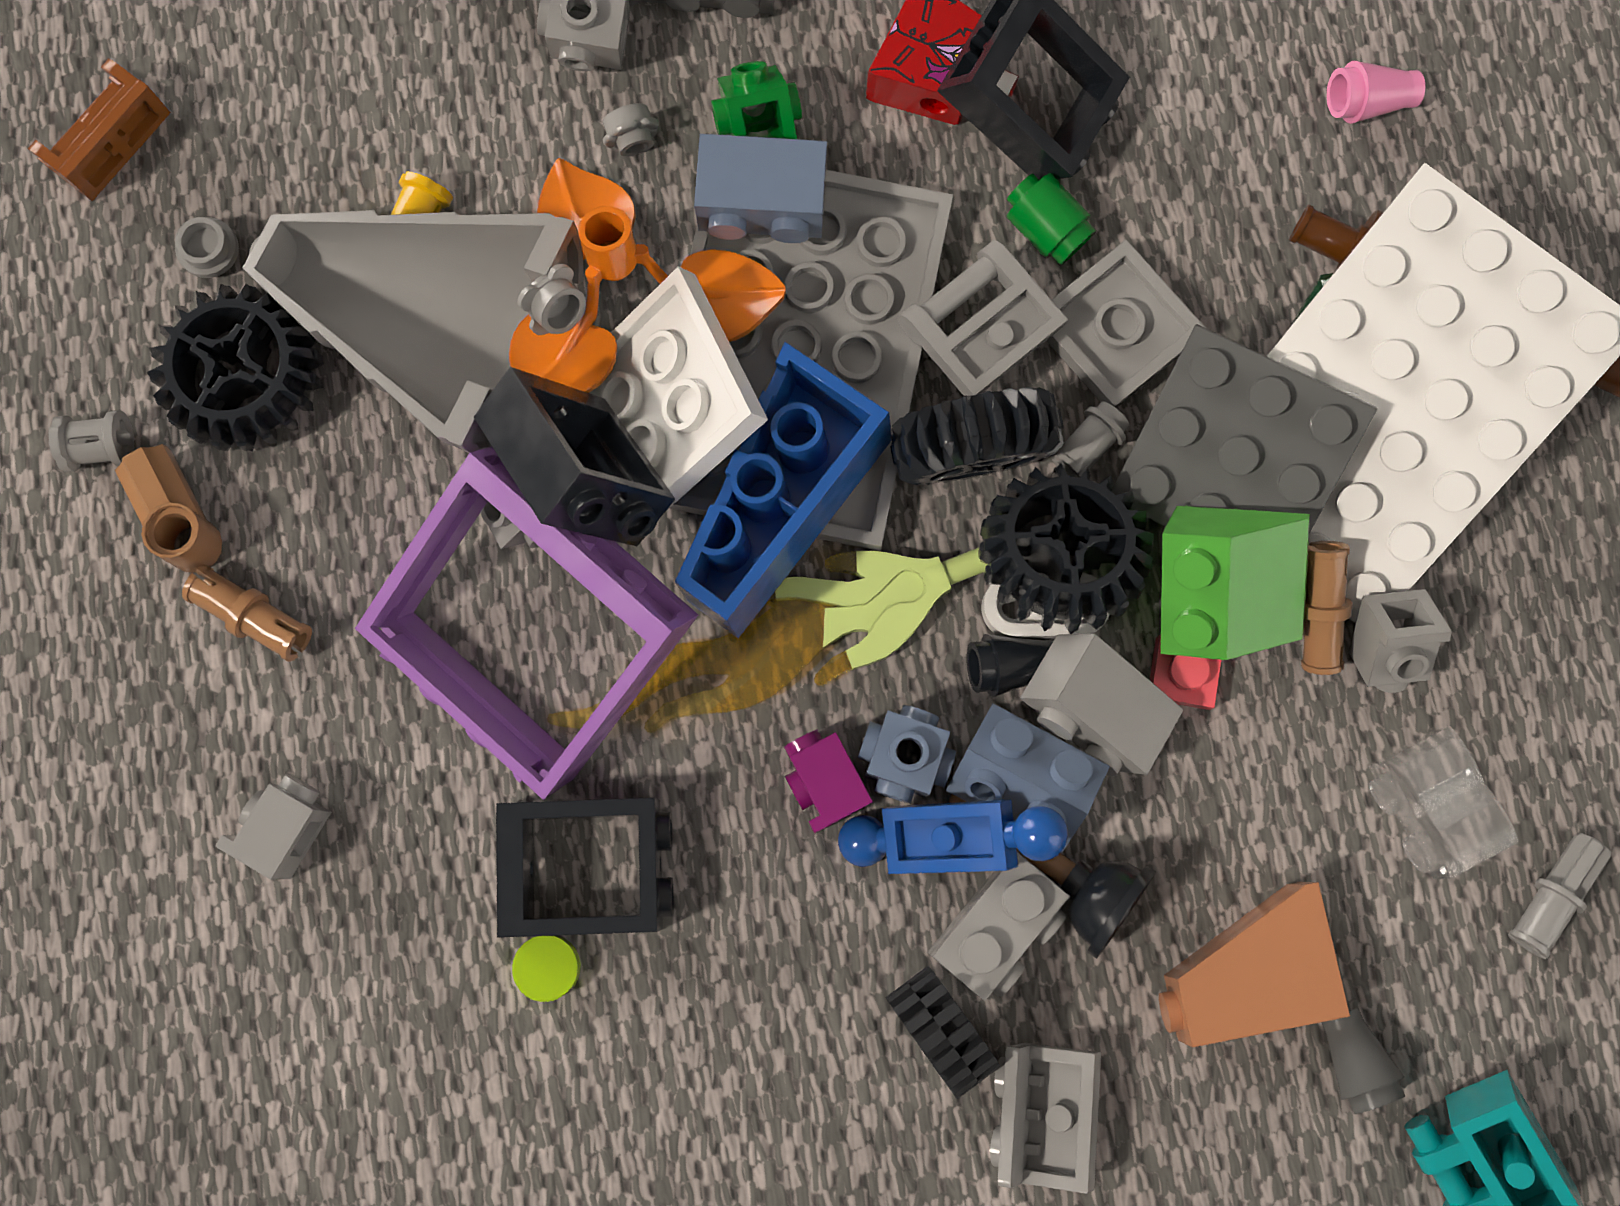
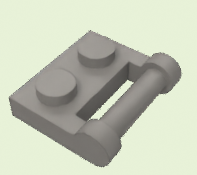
[898,240,1068,396]

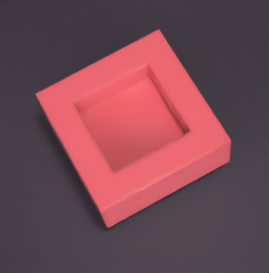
[1150,635,1221,710]

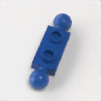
[838,800,1068,874]

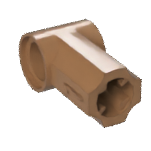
[115,444,222,573]

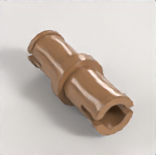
[1301,540,1353,675]
[182,565,312,662]

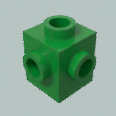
[711,61,802,139]

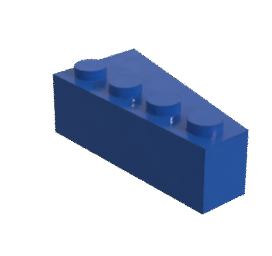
[675,342,892,638]

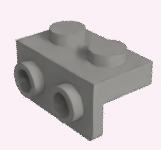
[990,1043,1101,1194]

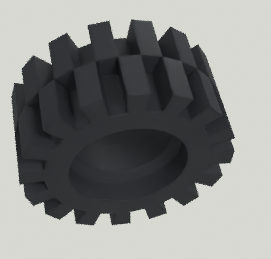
[885,966,1001,1099]

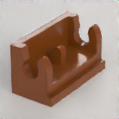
[27,58,171,201]

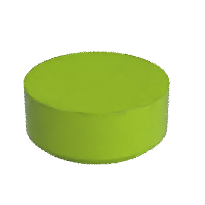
[512,935,581,1002]

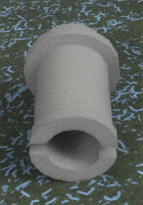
[1051,401,1129,477]

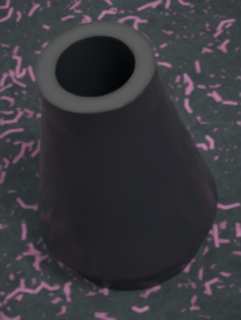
[966,634,1055,697]

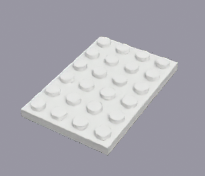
[1267,163,1620,623]

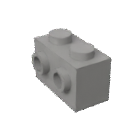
[1020,634,1184,776]
[927,852,1069,1001]

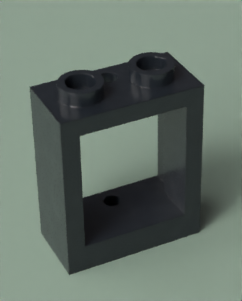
[937,0,1130,180]
[474,367,675,547]
[496,798,674,938]

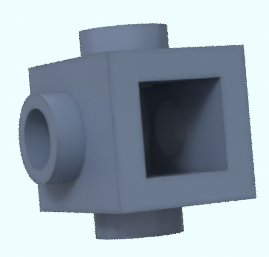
[858,705,956,804]

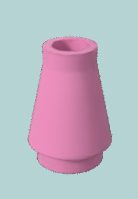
[1327,61,1425,124]

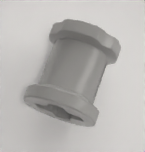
[49,410,134,472]

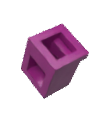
[784,729,873,834]

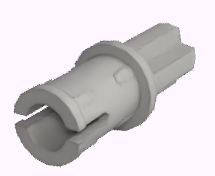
[1508,833,1611,959]

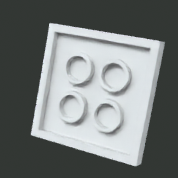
[590,266,768,511]

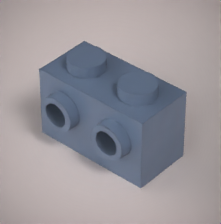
[694,134,827,243]
[946,703,1110,854]

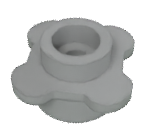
[518,264,586,335]

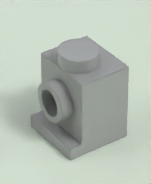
[1349,589,1452,693]
[215,774,332,880]

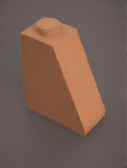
[1159,882,1350,1047]

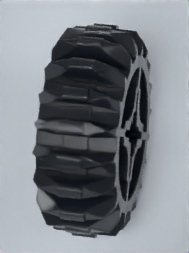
[147,283,324,452]
[890,387,1064,485]
[978,463,1154,634]

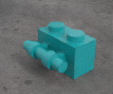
[1404,1070,1583,1206]

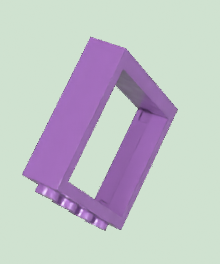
[355,447,699,800]

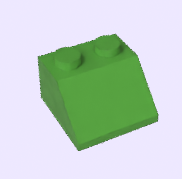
[1161,506,1310,660]

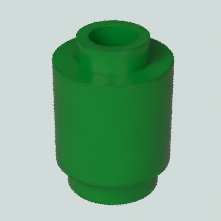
[1006,173,1097,266]

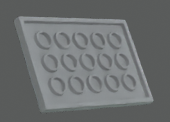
[670,170,953,551]

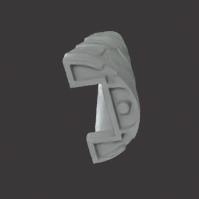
[242,210,584,453]

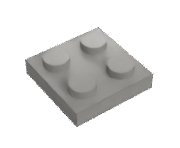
[1046,240,1206,408]

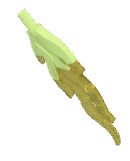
[547,547,988,733]

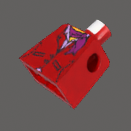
[866,0,1019,125]

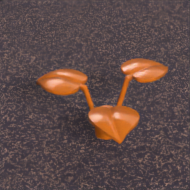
[509,158,786,393]

